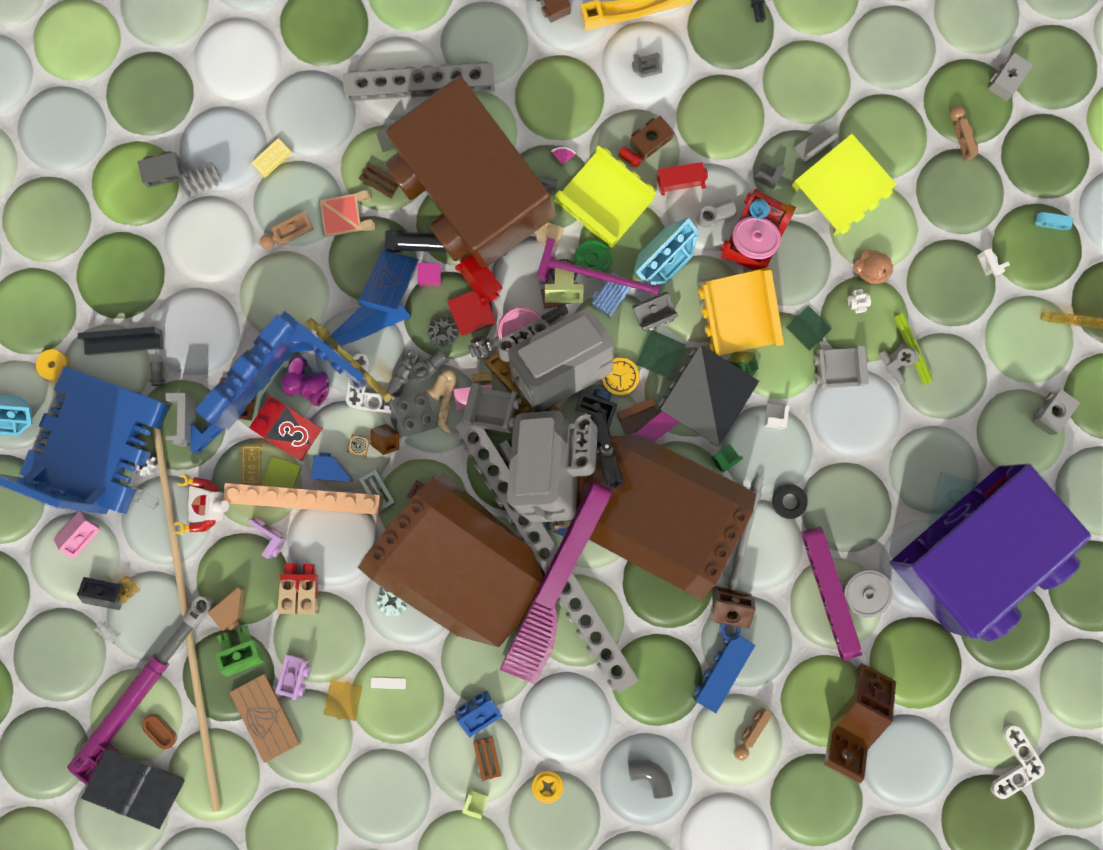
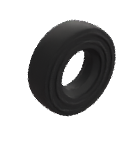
[772,484,808,519]

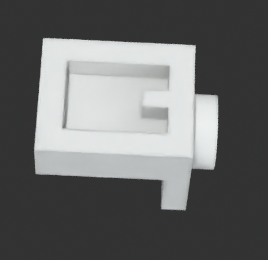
[977,248,1010,276]

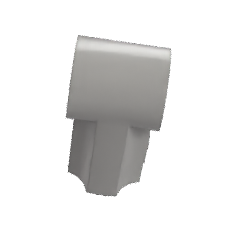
[697,199,737,228]

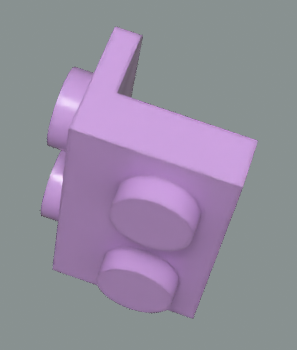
[275,654,311,700]

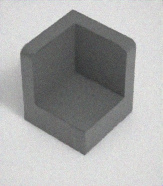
[754,163,785,189]

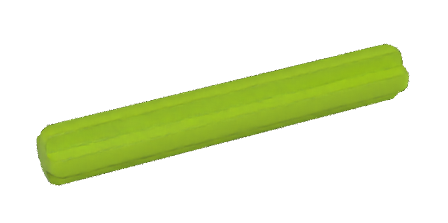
[894,313,933,385]

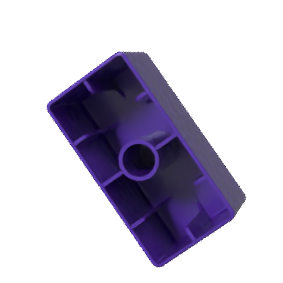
[889,463,1091,642]

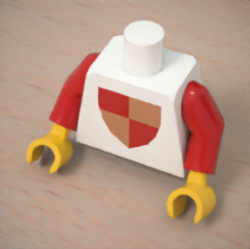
[173,474,229,535]

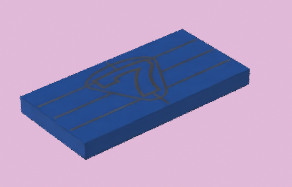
[358,250,418,314]

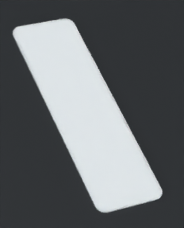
[371,678,406,689]

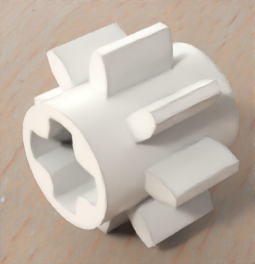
[848,289,871,313]
[132,454,158,476]

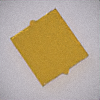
[324,680,363,721]

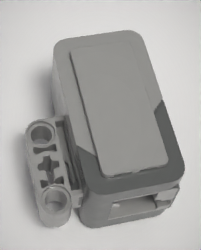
[498,309,613,412]
[507,411,597,522]

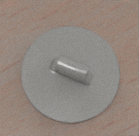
[843,569,893,617]

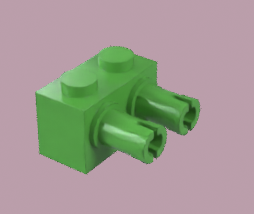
[215,625,264,677]

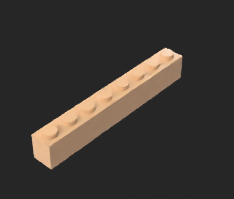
[223,483,383,515]

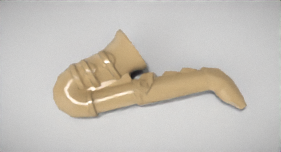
[426,369,457,435]

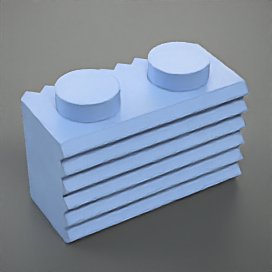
[590,272,631,319]

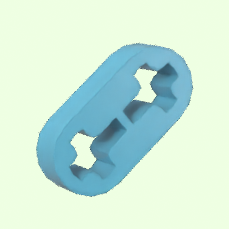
[1035,212,1073,230]

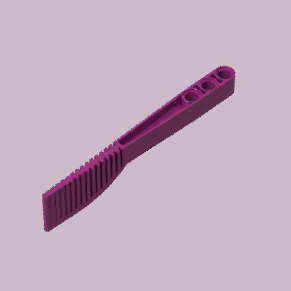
[499,481,611,684]

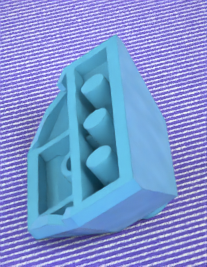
[634,218,699,285]
[0,394,33,436]

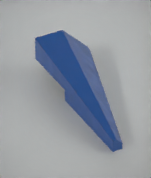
[324,305,411,350]

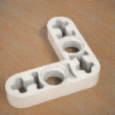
[346,354,397,414]
[990,724,1045,799]

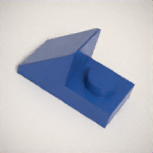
[190,423,225,454]

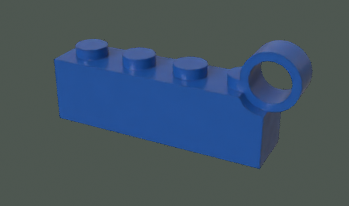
[693,623,756,713]

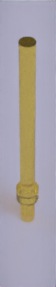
[306,317,393,403]

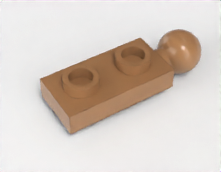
[950,106,979,161]
[260,211,314,249]
[733,708,773,761]

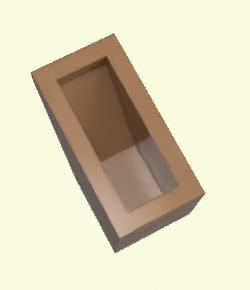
[208,587,245,631]

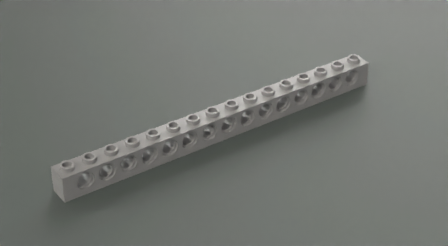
[454,421,639,693]

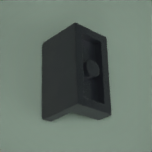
[77,577,123,610]

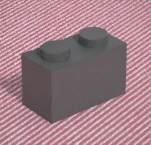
[137,151,183,188]

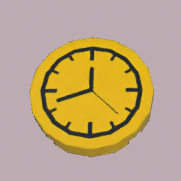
[601,358,639,396]

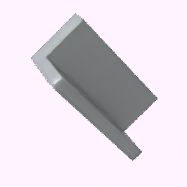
[793,126,839,164]

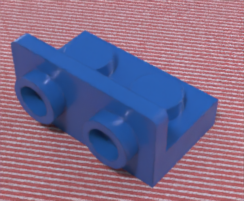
[455,691,502,738]

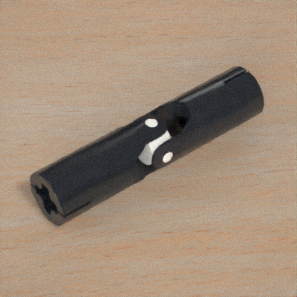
[590,413,624,489]

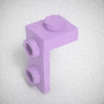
[247,517,285,559]

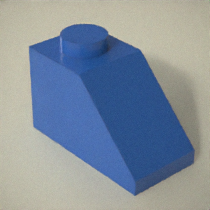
[311,452,353,483]

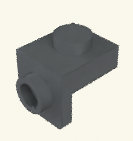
[632,53,663,78]

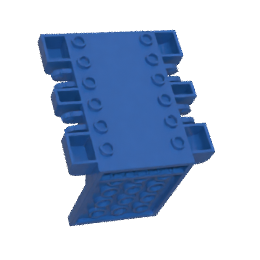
[195,311,367,430]
[0,366,170,514]

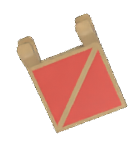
[319,190,375,237]

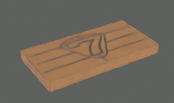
[229,673,300,763]

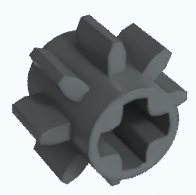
[468,336,493,360]

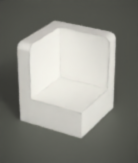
[764,404,789,429]

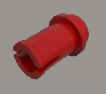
[618,146,643,168]

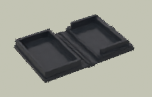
[80,748,185,829]

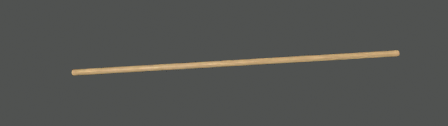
[152,427,221,812]

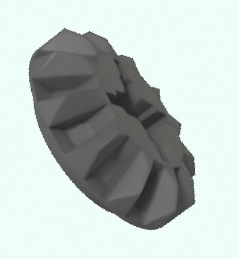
[428,316,458,347]

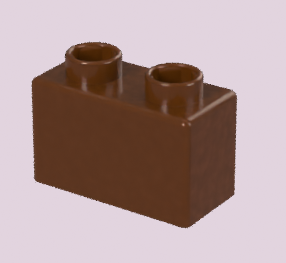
[384,75,556,268]

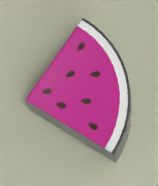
[550,147,577,167]

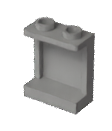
[813,346,869,389]
[165,393,197,446]

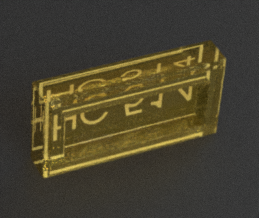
[241,445,262,484]

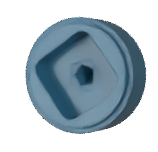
[750,199,770,220]

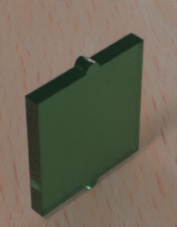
[786,306,832,351]

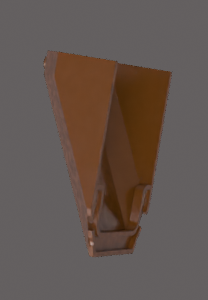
[576,436,757,600]
[357,472,544,647]

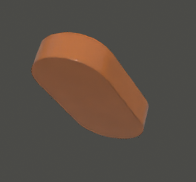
[142,714,177,749]

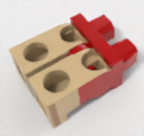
[277,564,319,614]

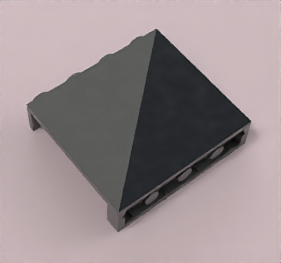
[658,345,759,447]

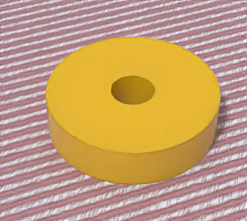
[36,349,69,381]

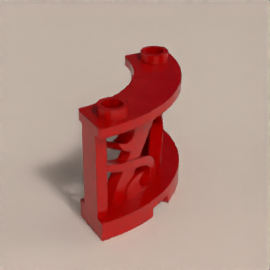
[720,188,796,271]

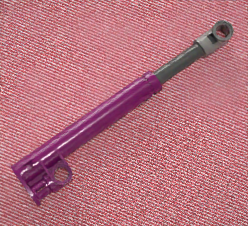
[67,596,215,786]

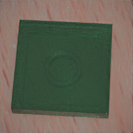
[636,330,686,380]

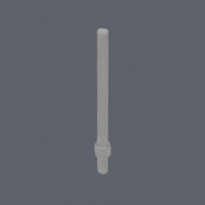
[728,476,764,590]

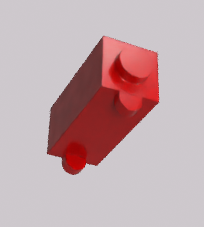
[656,162,708,196]
[455,255,503,304]

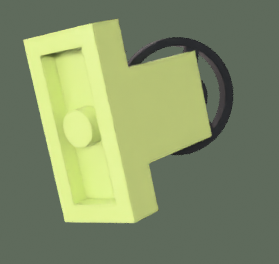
[545,259,583,303]

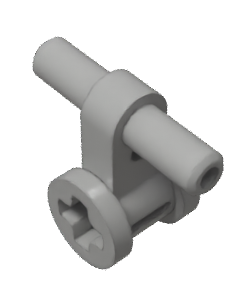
[879,348,919,385]

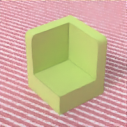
[462,789,489,819]

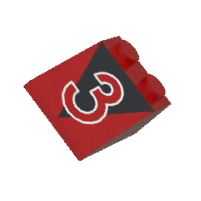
[249,396,323,461]

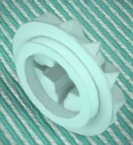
[377,588,408,617]

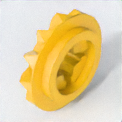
[532,770,563,803]

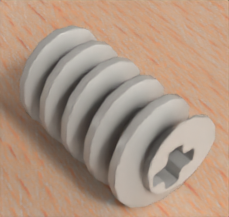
[178,162,222,198]

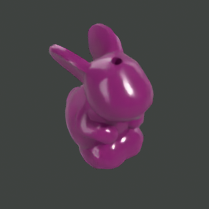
[282,356,330,407]

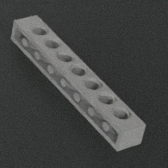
[343,61,495,102]

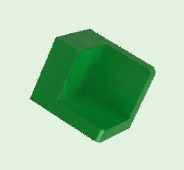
[711,445,744,473]

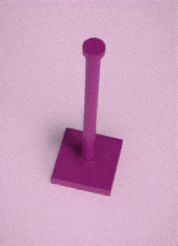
[537,238,660,296]

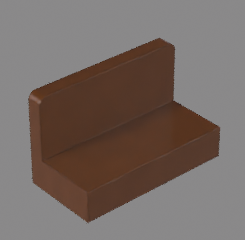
[617,398,658,434]

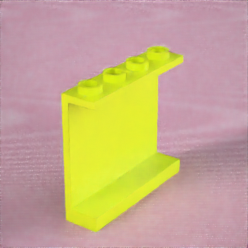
[791,134,897,237]
[554,145,656,249]

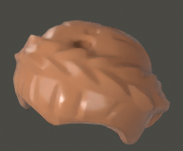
[853,249,893,284]

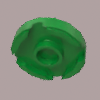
[574,240,612,278]

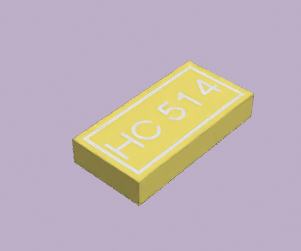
[251,138,292,178]

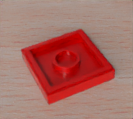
[447,291,496,337]

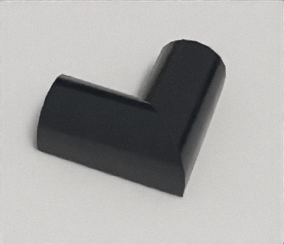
[575,392,617,429]

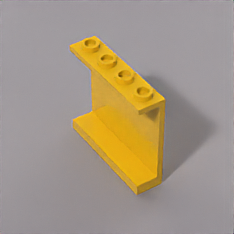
[698,268,784,356]

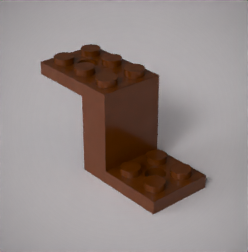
[824,663,896,784]

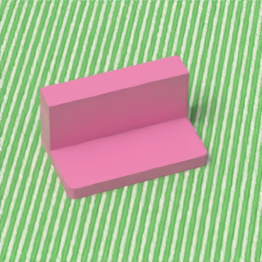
[54,511,100,559]

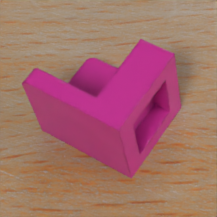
[417,263,442,286]

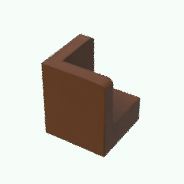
[370,424,399,455]

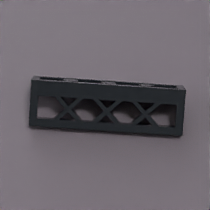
[78,327,163,355]

